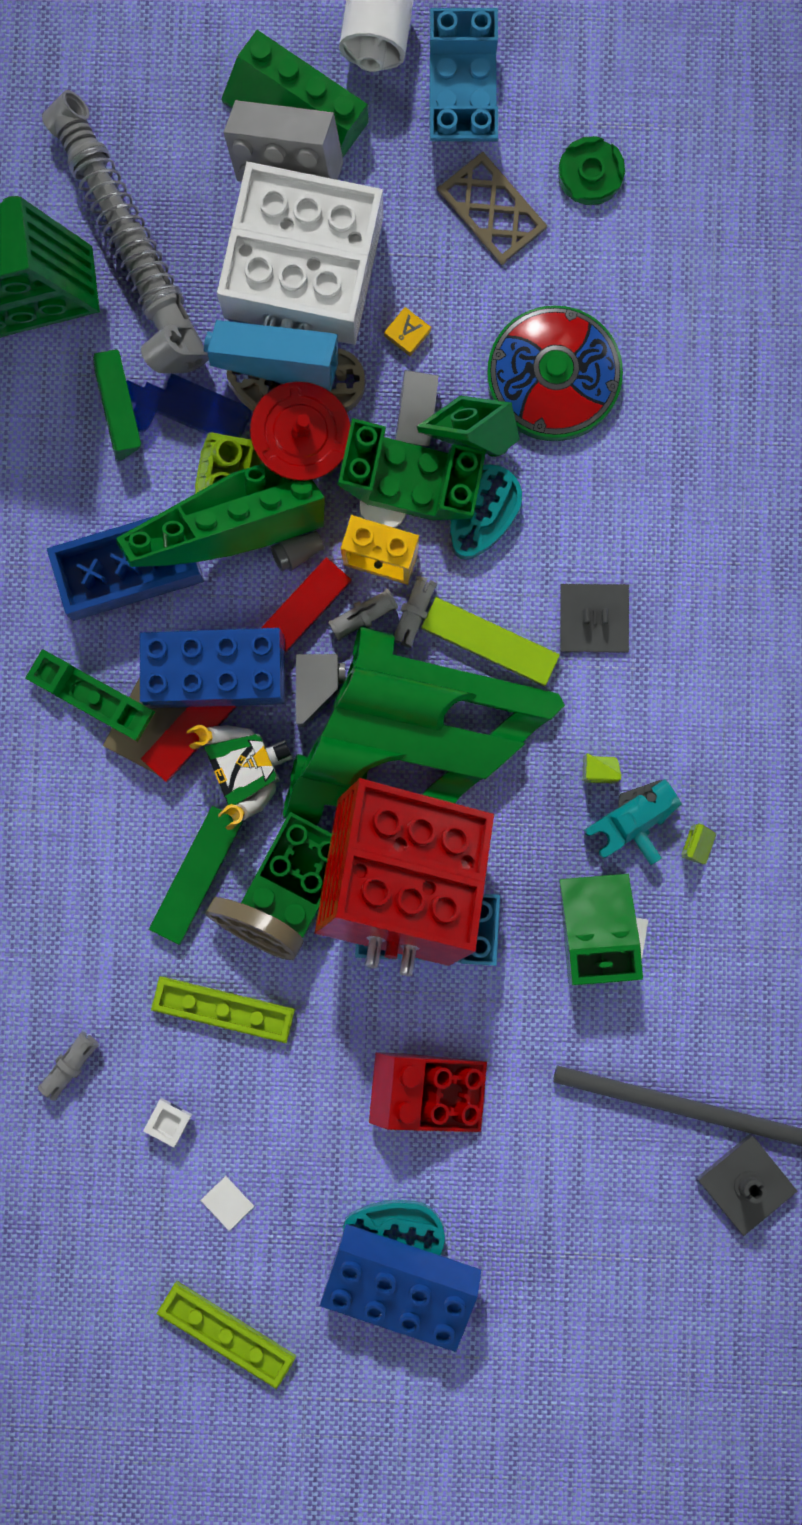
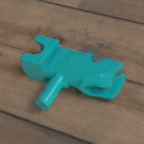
[583,779,682,866]

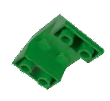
[337,418,486,521]

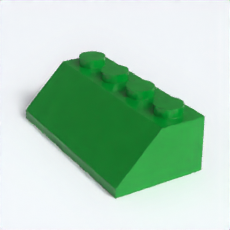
[221,30,368,157]

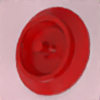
[250,382,350,481]

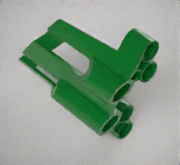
[283,627,565,825]

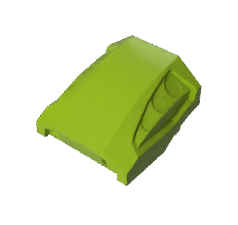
[195,432,262,494]

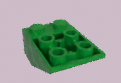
[241,812,332,938]
[559,874,643,985]

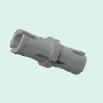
[394,576,437,648]
[328,588,398,641]
[38,1031,99,1101]

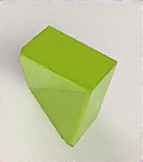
[582,753,621,784]

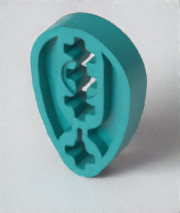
[450,464,522,560]
[343,1200,445,1255]

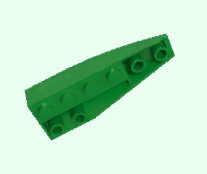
[116,463,325,567]

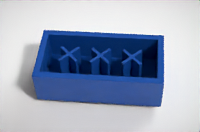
[46,516,205,621]
[140,628,286,708]
[320,1224,482,1352]

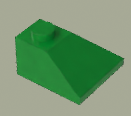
[417,395,520,457]

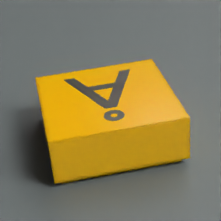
[384,307,431,356]

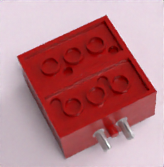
[314,778,494,976]

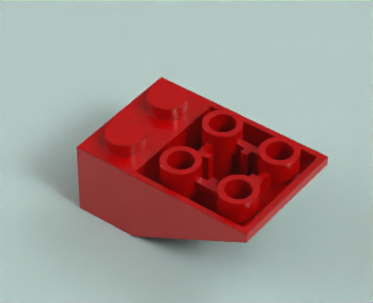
[369,1052,487,1132]

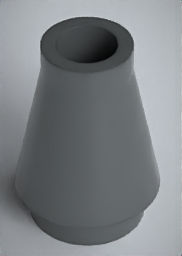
[271,531,324,571]

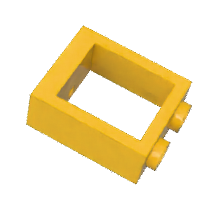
[341,515,419,585]

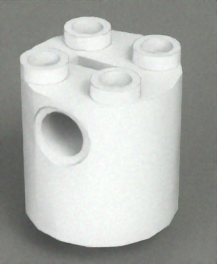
[339,0,414,72]

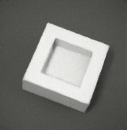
[143,1098,192,1148]

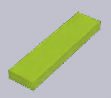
[421,597,560,687]
[151,976,295,1043]
[156,1280,296,1389]

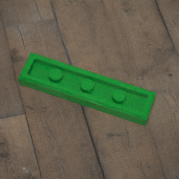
[148,805,244,945]

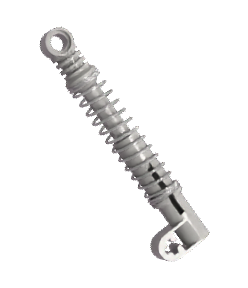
[42,90,209,373]

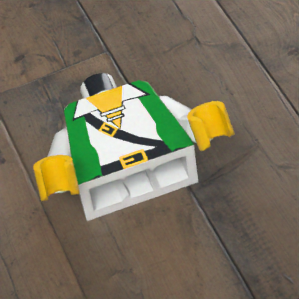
[186,725,293,830]

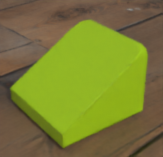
[681,823,716,865]

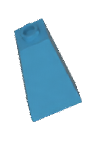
[204,320,338,392]

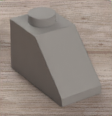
[296,654,346,727]

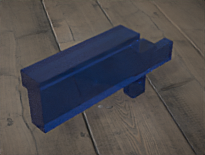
[126,373,252,438]

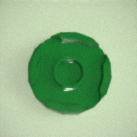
[558,136,625,205]

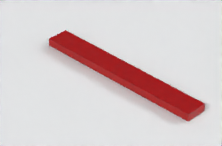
[140,557,352,783]

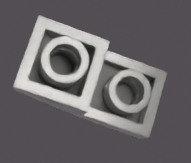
[395,370,438,446]

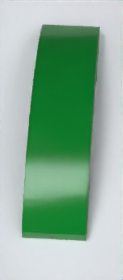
[25,649,155,742]

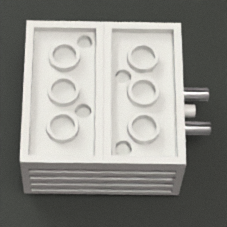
[217,162,384,345]

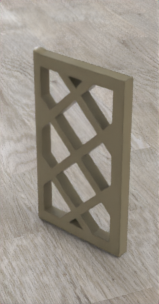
[437,152,547,265]

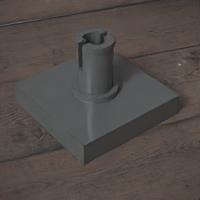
[696,1134,798,1236]

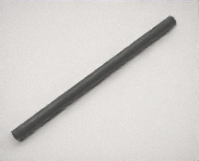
[553,1065,802,1147]

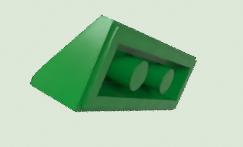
[93,349,141,461]

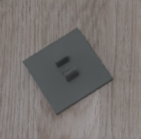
[560,584,629,653]

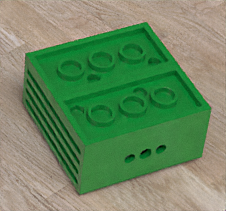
[0,196,100,338]

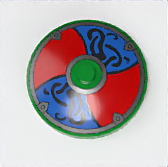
[487,305,623,441]

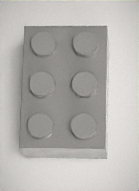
[223,100,343,181]

